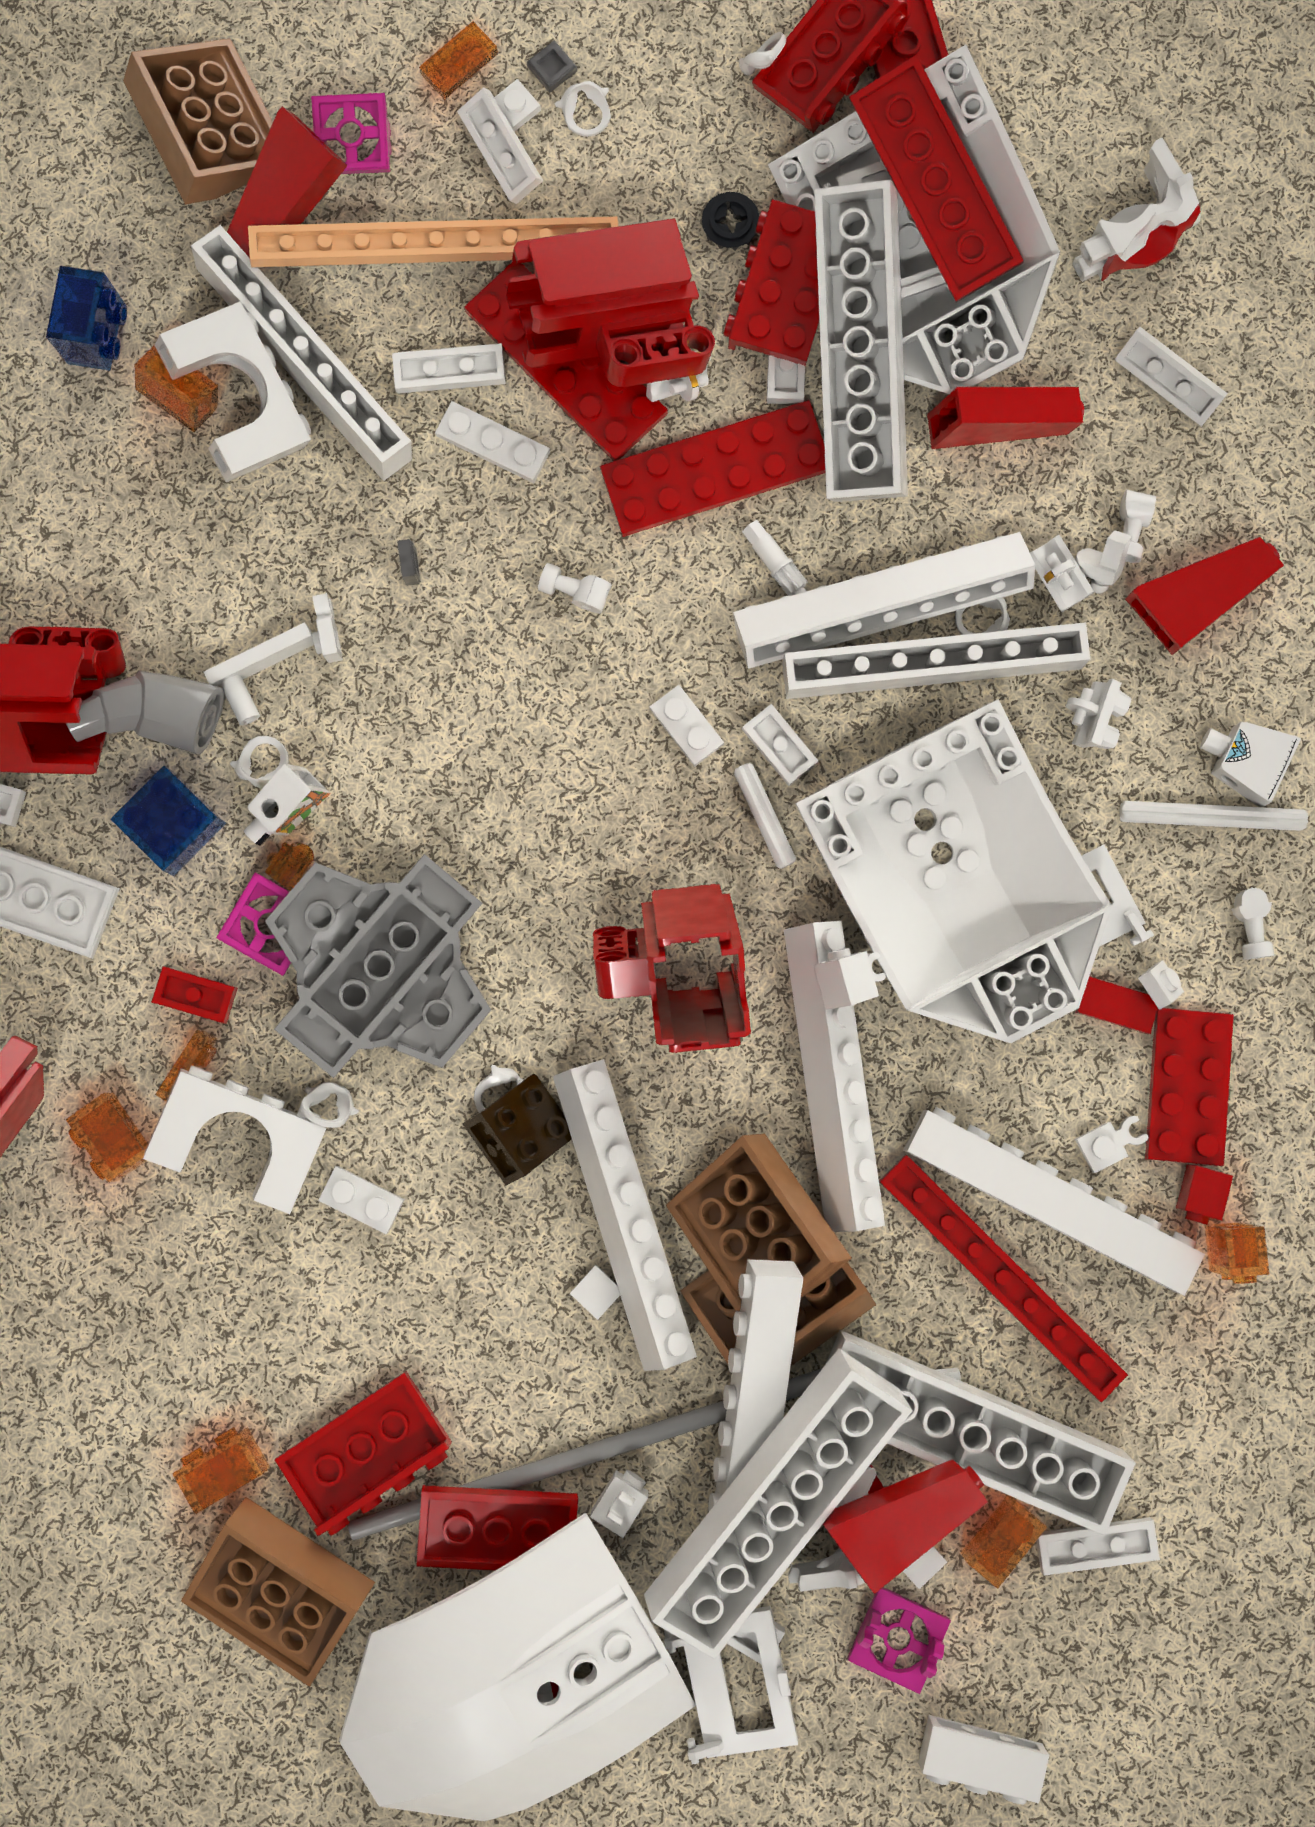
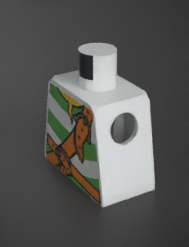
[244,763,331,846]

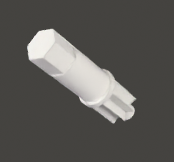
[742,520,808,596]

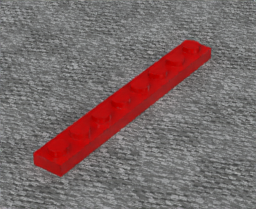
[879,1154,1128,1403]

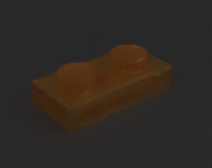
[419,21,498,100]
[155,1030,217,1101]

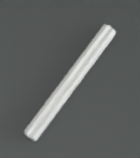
[1119,801,1308,831]

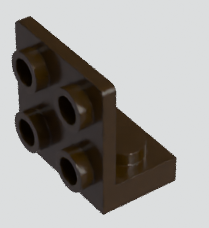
[462,1074,572,1185]

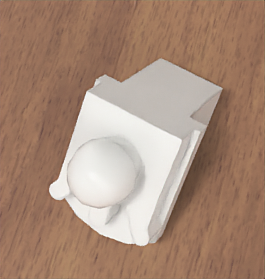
[1075,530,1132,594]

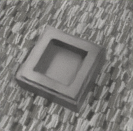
[527,40,577,93]
[397,539,421,586]

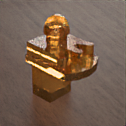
[264,842,314,891]

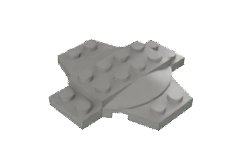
[265,854,491,1078]

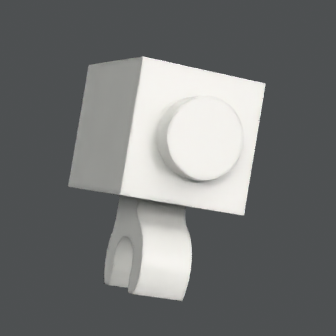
[813,947,886,1010]
[590,1470,649,1538]

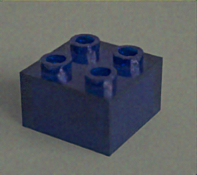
[46,266,127,371]
[110,765,226,876]

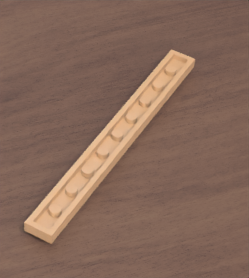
[248,216,618,267]

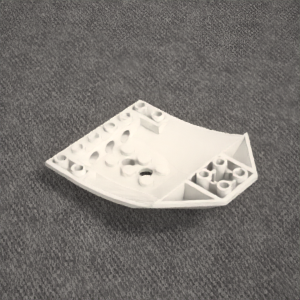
[768,44,1060,394]
[795,699,1113,1043]
[339,1513,696,1821]

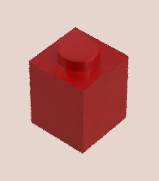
[1176,1164,1233,1225]

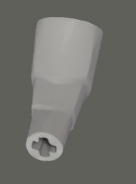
[66,670,224,755]

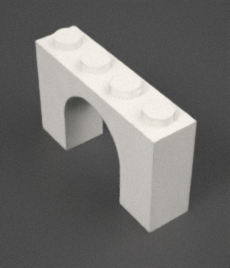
[154,301,311,482]
[143,1065,326,1214]

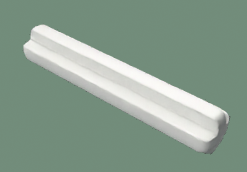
[734,763,796,869]

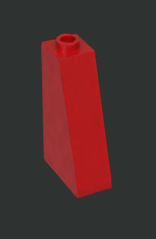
[227,106,348,268]
[927,387,1084,449]
[1125,537,1284,655]
[822,1459,988,1594]

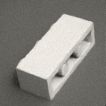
[918,1715,1049,1805]

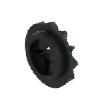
[702,192,760,251]

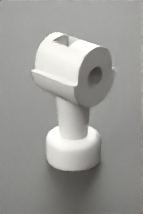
[1119,489,1156,563]
[538,563,612,614]
[1231,888,1275,960]

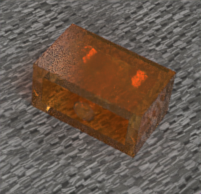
[134,346,218,433]
[66,1093,148,1182]
[1204,1222,1270,1284]
[172,1427,270,1514]
[961,1495,1047,1589]

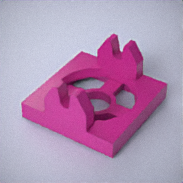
[311,93,392,174]
[216,872,291,976]
[847,1587,951,1694]

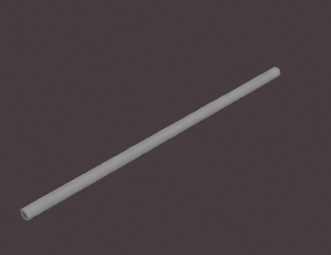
[348,1369,822,1541]

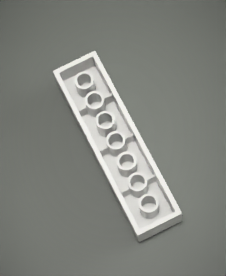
[814,180,908,502]
[825,1330,1136,1536]
[644,1348,913,1659]

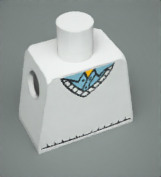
[1200,722,1301,807]

